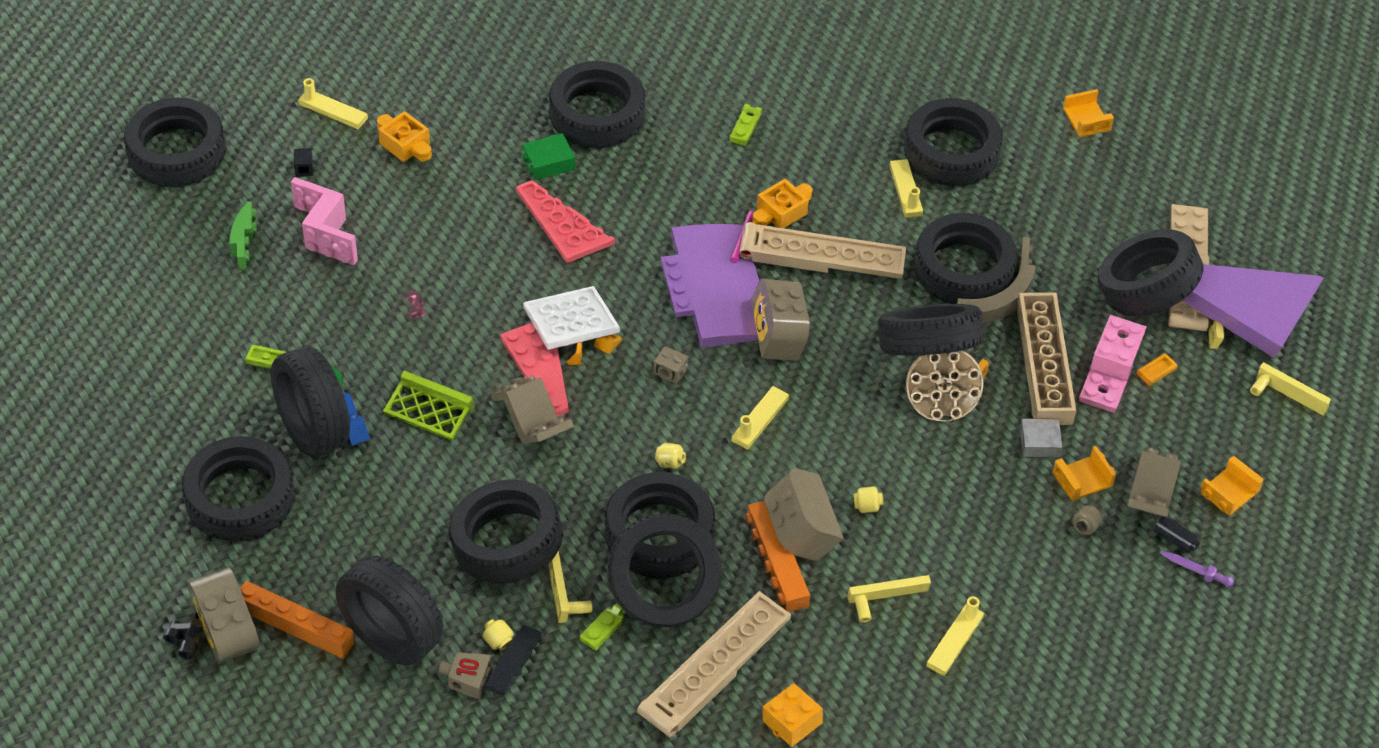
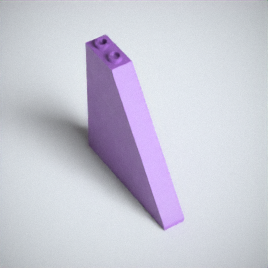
[1182,264,1323,358]

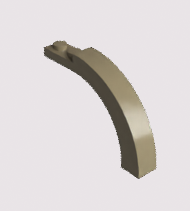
[957,237,1036,324]

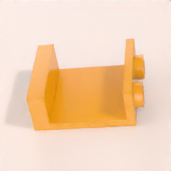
[1063,89,1114,137]
[1052,446,1116,501]
[1200,456,1264,516]

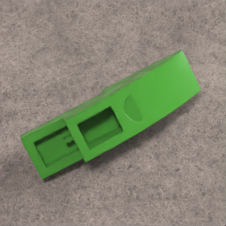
[229,201,257,269]

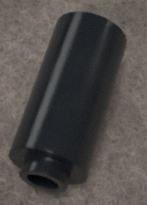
[1154,516,1200,553]

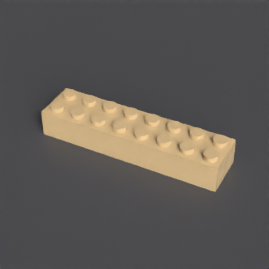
[1016,293,1076,425]

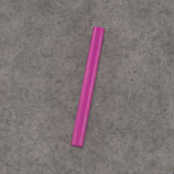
[731,211,754,263]

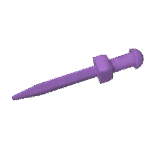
[1160,551,1234,587]

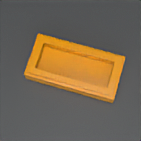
[1136,353,1178,386]

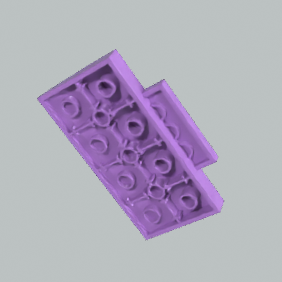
[661,224,759,348]

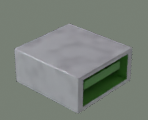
[1020,419,1062,457]

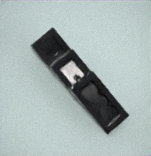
[485,625,542,695]

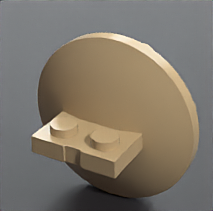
[906,350,983,421]

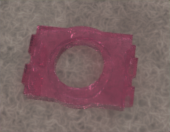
[405,289,425,319]

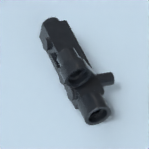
[163,609,203,660]

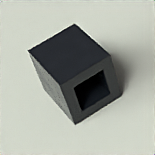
[294,148,314,177]

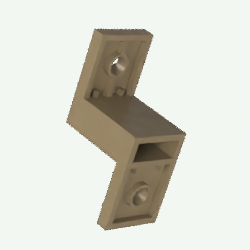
[490,375,574,443]
[1127,447,1181,517]

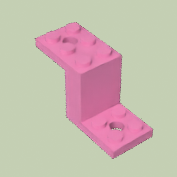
[291,177,358,265]

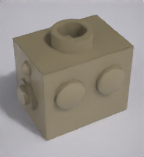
[653,346,688,384]

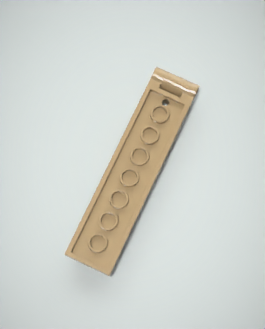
[1168,204,1209,331]
[739,222,906,279]
[637,591,791,738]

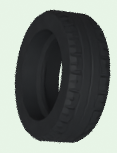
[549,61,645,148]
[124,97,226,187]
[904,98,1003,186]
[914,213,1017,304]
[1098,229,1204,316]
[878,304,984,356]
[271,346,350,457]
[182,436,295,541]
[605,472,715,578]
[449,480,563,584]
[607,514,722,627]
[335,555,443,665]

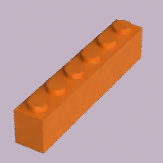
[745,501,810,612]
[240,581,354,659]

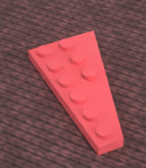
[516,181,616,263]
[500,322,569,417]

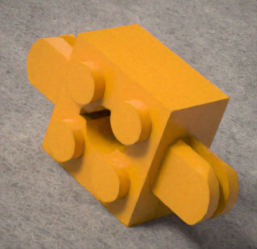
[377,111,432,162]
[753,179,812,228]

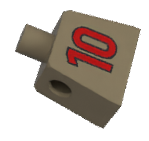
[439,652,491,700]

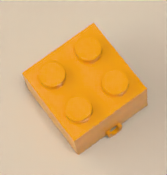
[762,683,823,747]

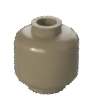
[1072,506,1102,535]

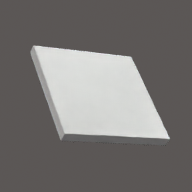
[523,286,620,349]

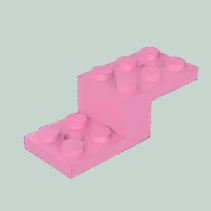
[1078,315,1147,413]

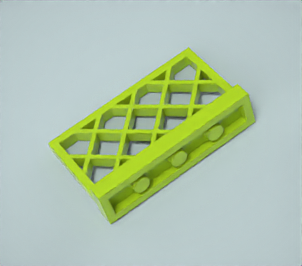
[383,371,475,441]

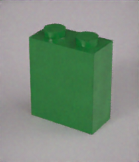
[520,133,575,181]

